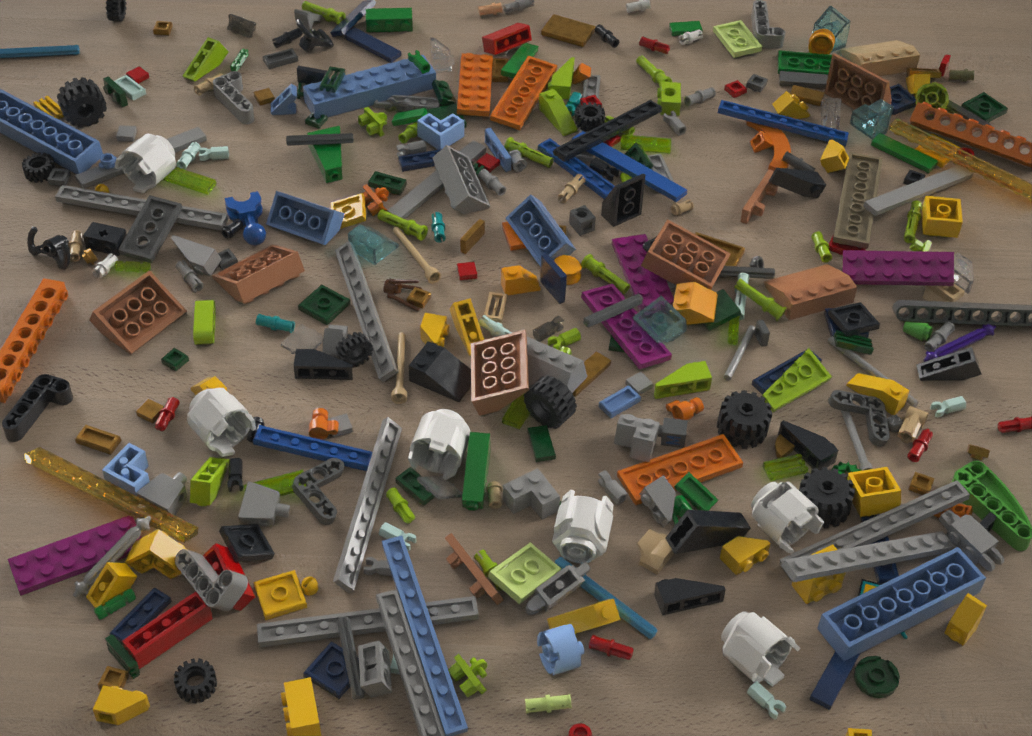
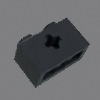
[83,222,127,256]

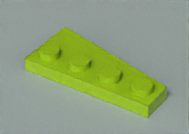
[762,348,832,413]

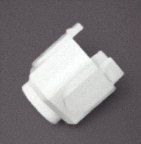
[115,134,176,193]
[187,388,256,457]
[408,409,471,480]
[751,482,824,554]
[552,490,614,563]
[721,611,800,687]

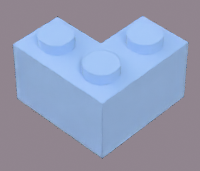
[417,113,465,150]
[102,443,150,502]

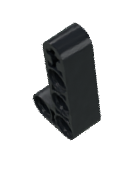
[2,374,73,442]

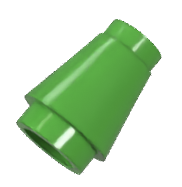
[903,321,933,341]

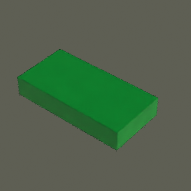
[669,21,703,36]
[392,107,427,126]
[674,472,718,511]

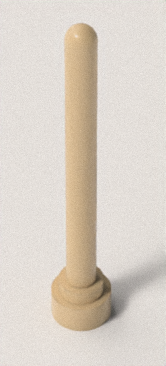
[393,227,441,284]
[391,332,407,404]

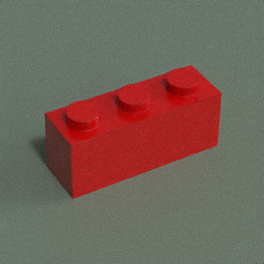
[482,23,532,55]
[203,543,255,611]

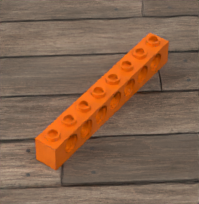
[910,102,1032,168]
[0,278,68,403]

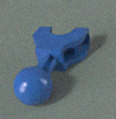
[224,191,266,246]

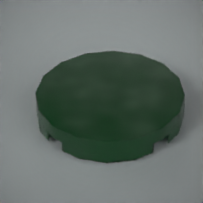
[854,656,900,698]

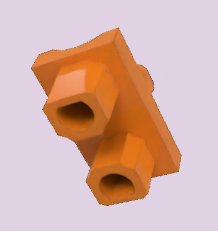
[363,184,389,216]

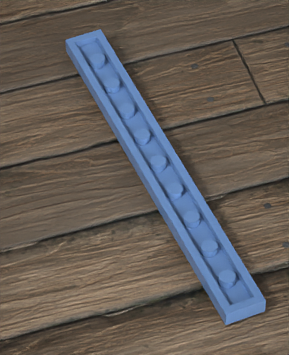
[382,536,468,736]

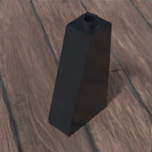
[665,510,751,554]

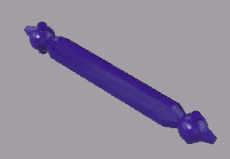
[924,324,996,362]

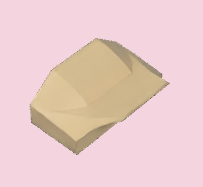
[923,284,965,302]
[637,529,674,575]

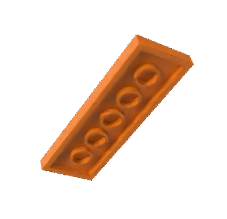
[457,53,493,117]
[490,56,557,130]
[617,434,743,506]

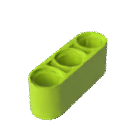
[193,300,216,345]

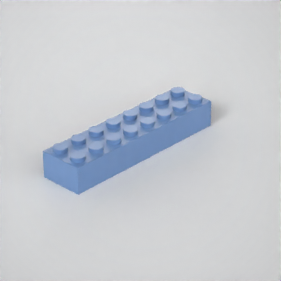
[303,55,436,119]
[0,89,103,174]
[817,547,986,661]

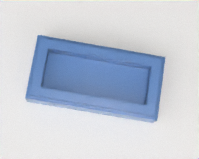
[598,385,641,418]

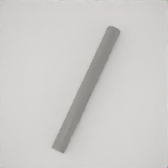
[724,325,755,381]

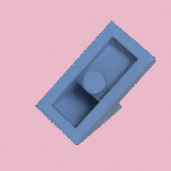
[271,83,297,115]

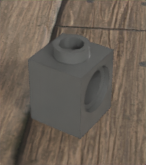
[569,205,596,236]

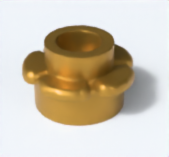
[82,248,98,265]

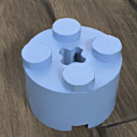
[537,624,584,675]

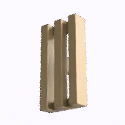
[483,292,508,324]

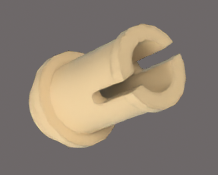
[671,199,694,216]
[486,481,502,509]

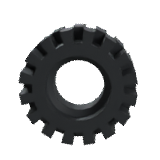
[105,0,127,22]
[575,102,605,131]
[22,152,55,183]
[336,332,373,368]
[174,658,217,703]

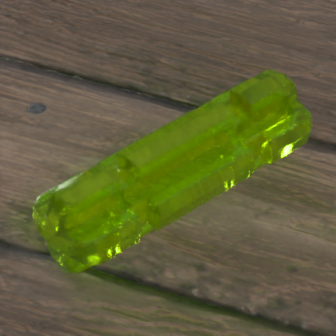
[114,260,151,273]
[728,316,740,345]

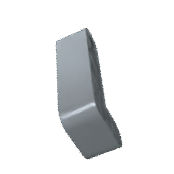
[751,0,785,49]
[213,71,255,124]
[175,549,248,611]

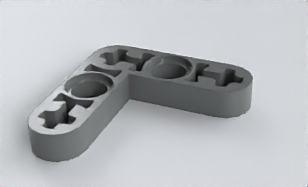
[828,390,890,447]
[292,458,344,525]

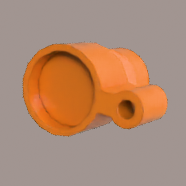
[666,397,704,420]
[308,408,339,440]

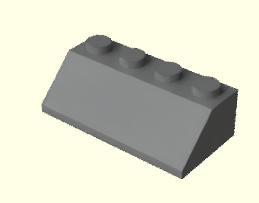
[433,145,490,214]
[527,337,587,393]

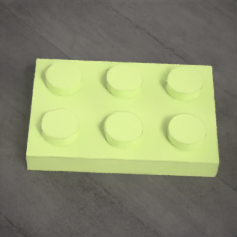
[713,20,762,58]
[488,542,561,604]

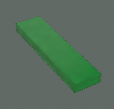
[501,43,539,79]
[871,133,938,173]

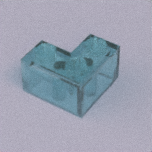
[850,99,893,140]

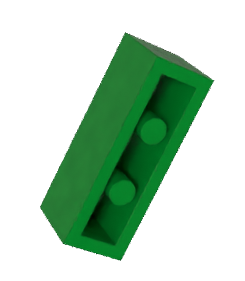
[366,8,413,33]

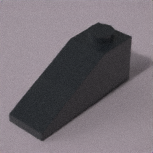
[769,167,826,198]
[916,347,982,381]
[294,349,353,380]
[778,420,839,470]
[654,578,726,616]

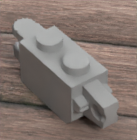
[939,510,1004,571]
[525,562,591,616]

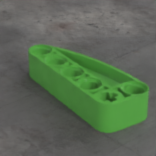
[951,461,1032,551]

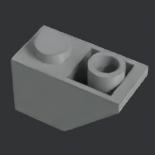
[640,475,676,527]

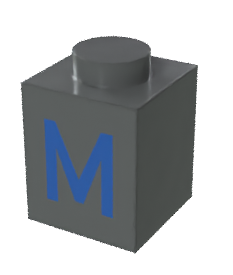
[658,418,688,448]

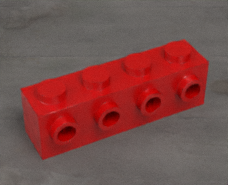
[122,591,213,669]

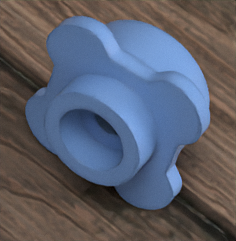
[98,153,117,169]

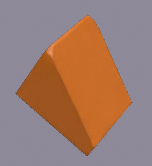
[572,63,591,84]
[750,130,773,153]

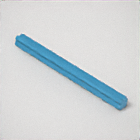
[0,45,80,58]
[555,557,658,639]

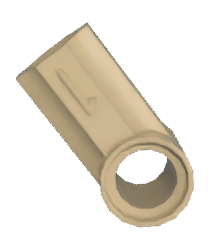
[898,406,929,444]

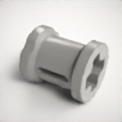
[509,150,527,172]

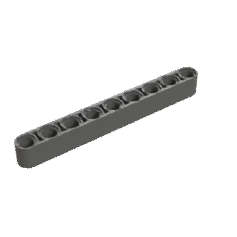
[892,300,1032,326]

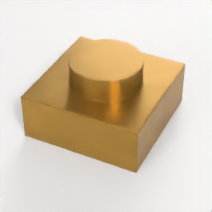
[967,444,990,460]

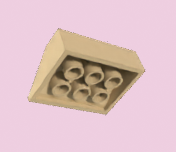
[840,40,920,76]

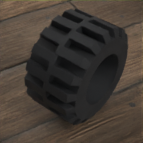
[523,375,577,429]

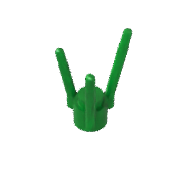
[672,495,693,525]

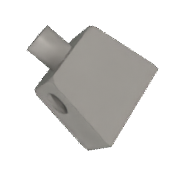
[137,472,187,522]
[238,481,290,526]

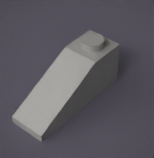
[171,235,222,276]

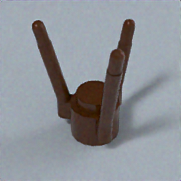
[383,278,422,312]

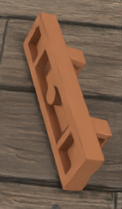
[740,169,778,224]
[445,533,504,605]

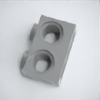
[358,641,392,697]

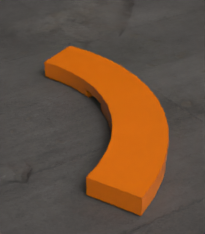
[746,121,791,171]

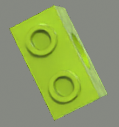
[657,82,681,116]

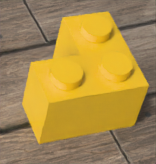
[125,529,188,579]

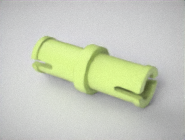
[525,694,572,714]

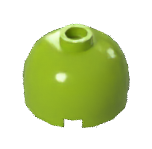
[915,82,949,116]

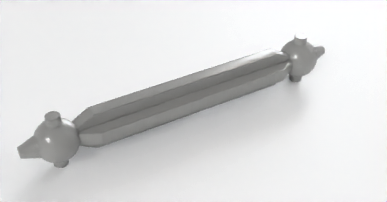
[73,516,151,597]

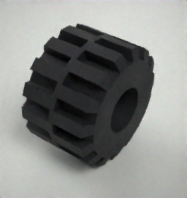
[57,77,107,128]
[717,390,772,449]
[799,467,855,528]

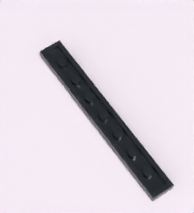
[553,100,662,162]

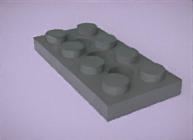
[118,195,183,263]

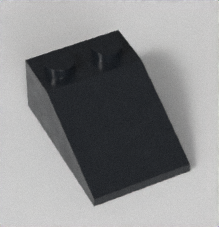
[601,173,646,227]
[408,341,471,402]

